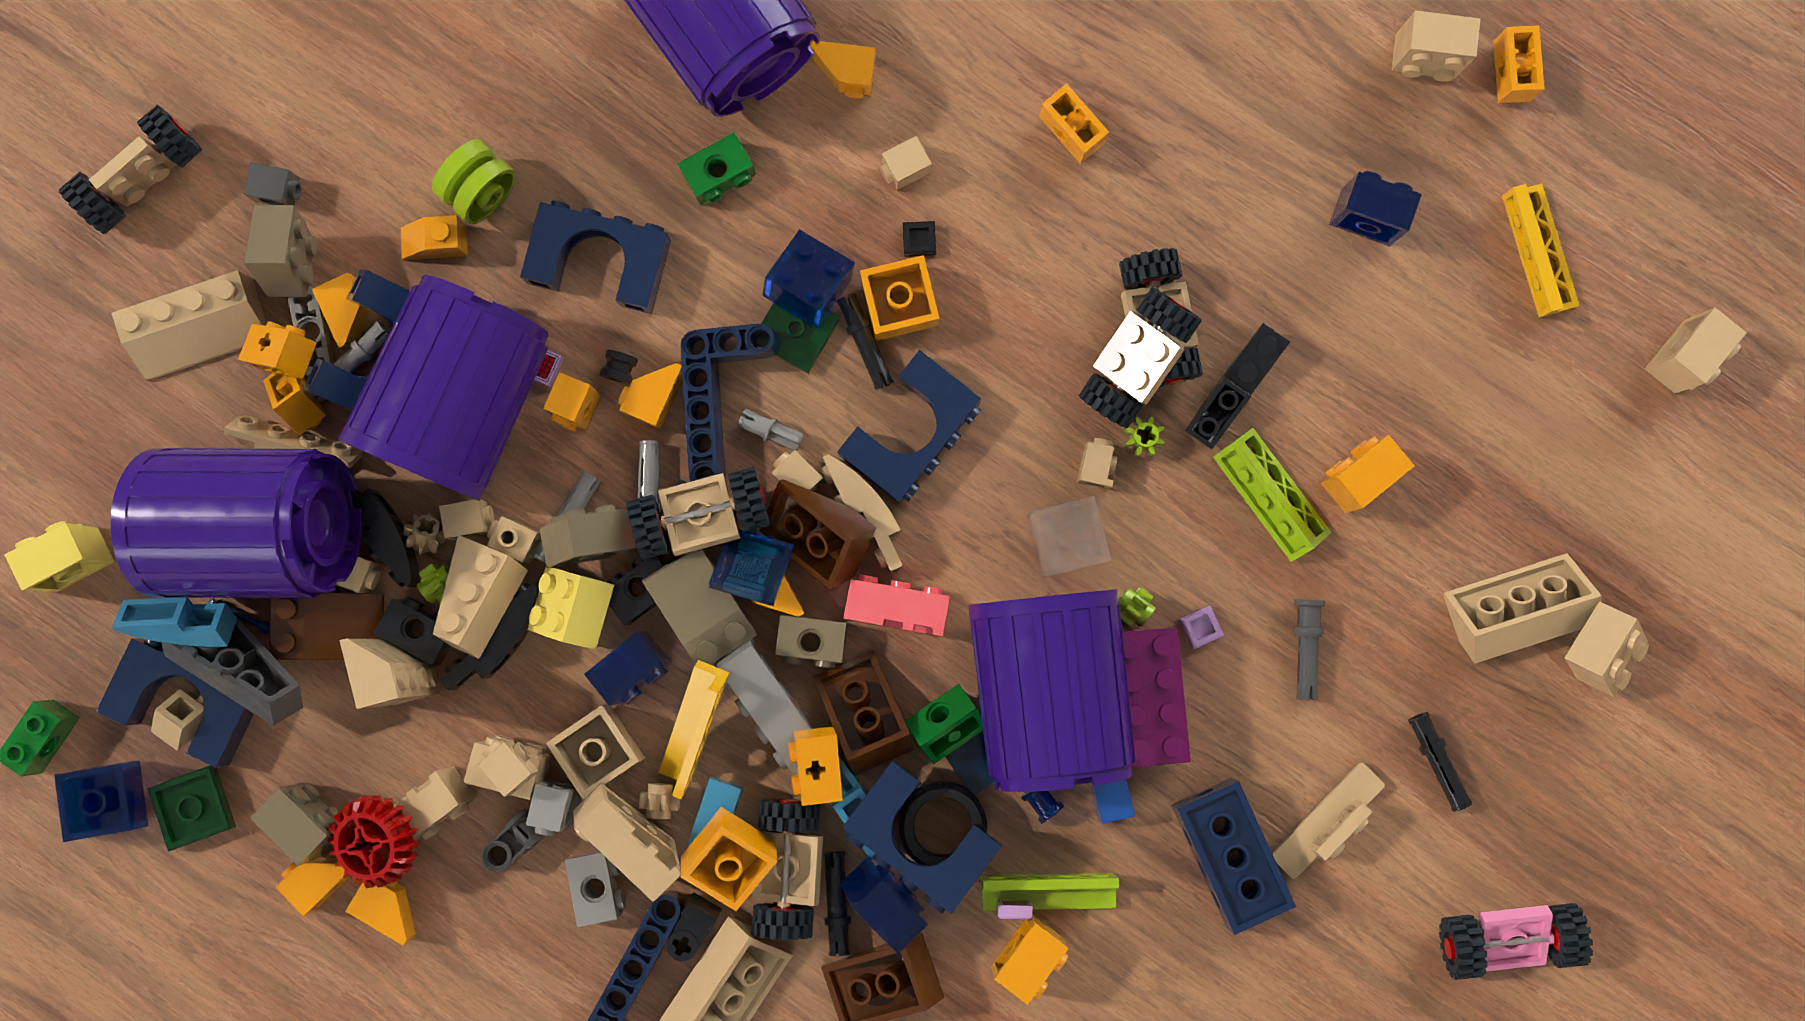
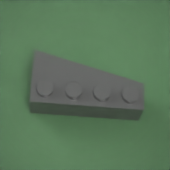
[161,599,303,726]

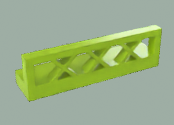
[1213,428,1332,562]
[981,873,1119,911]

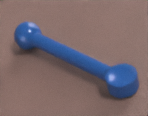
[208,598,270,634]

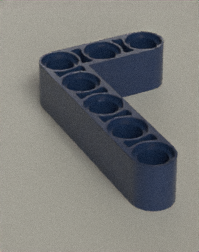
[680,324,781,482]
[588,890,685,1021]

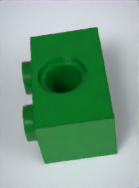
[677,132,756,205]
[905,684,983,765]
[0,700,80,777]

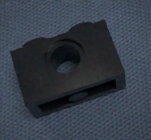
[607,556,666,626]
[373,596,451,665]

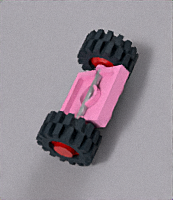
[1439,903,1593,980]

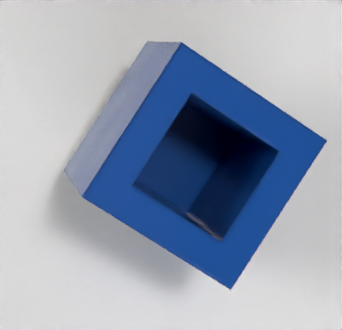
[1090,779,1135,824]

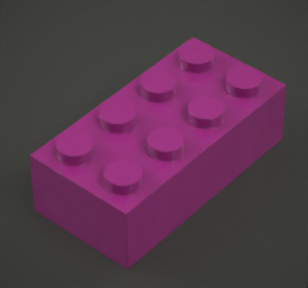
[1122,627,1191,767]

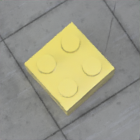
[4,521,115,593]
[527,566,614,650]

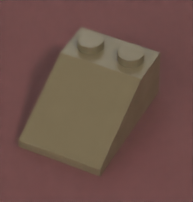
[642,549,757,665]

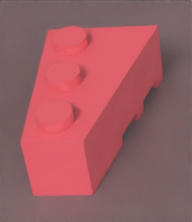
[844,574,950,637]

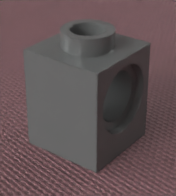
[243,162,301,205]

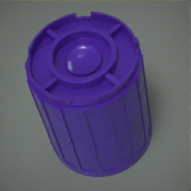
[624,0,820,117]
[338,275,549,501]
[110,448,362,598]
[968,589,1136,792]

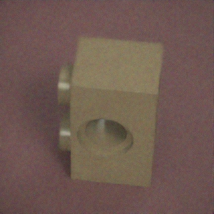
[775,615,848,668]

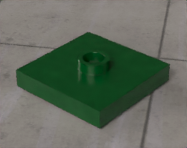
[756,285,840,374]
[147,765,236,852]

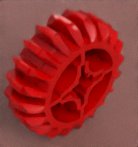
[327,795,420,889]

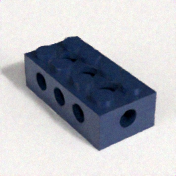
[1171,778,1296,935]

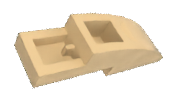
[820,455,903,572]

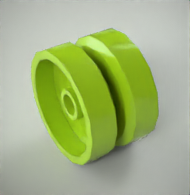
[431,139,517,225]

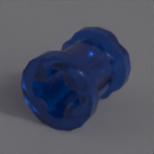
[1021,791,1064,824]

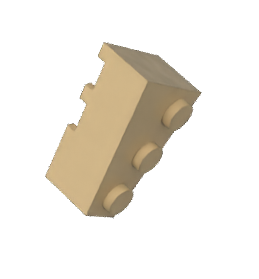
[433,535,528,659]
[394,766,476,841]
[573,783,681,902]

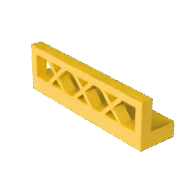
[1502,183,1580,318]
[659,660,730,799]

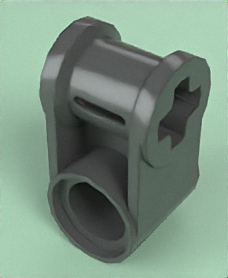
[481,809,545,872]

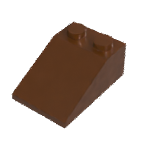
[759,479,876,590]
[269,593,384,660]
[813,651,915,776]
[821,933,944,1021]

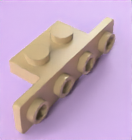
[224,415,363,468]
[1272,762,1385,879]

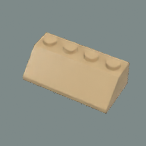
[111,270,267,381]
[1444,553,1602,664]
[340,638,439,709]
[659,916,793,1021]

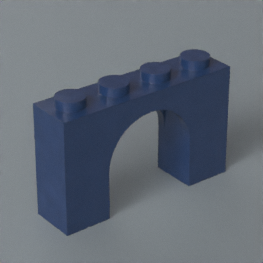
[520,200,671,314]
[303,269,410,410]
[837,350,981,504]
[96,638,254,768]
[842,761,1002,914]

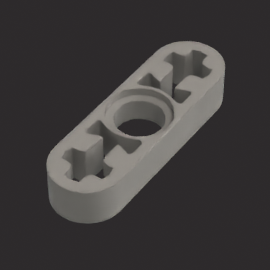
[288,286,335,376]

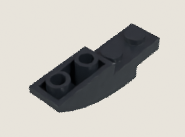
[1185,323,1290,449]
[351,488,421,588]
[439,583,539,690]

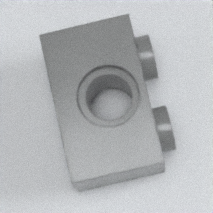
[526,779,580,836]
[565,850,626,927]

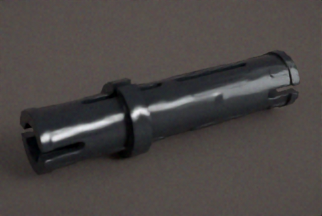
[836,293,894,391]
[1408,712,1472,812]
[823,851,851,956]

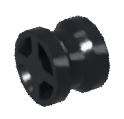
[599,350,638,385]

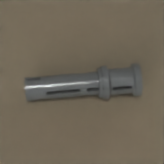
[1293,599,1325,700]

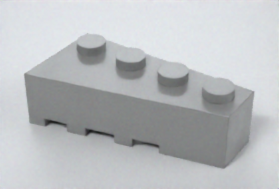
[717,639,815,775]

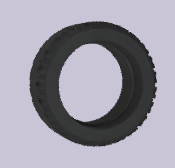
[899,781,987,865]

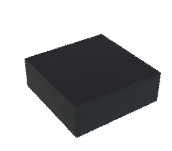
[903,221,936,257]

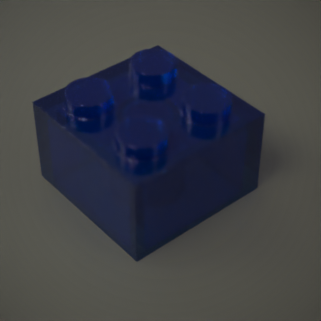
[1329,171,1422,247]
[762,229,855,329]
[584,631,672,706]
[54,760,149,842]
[840,856,928,953]

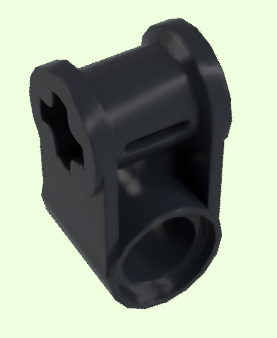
[667,892,722,962]

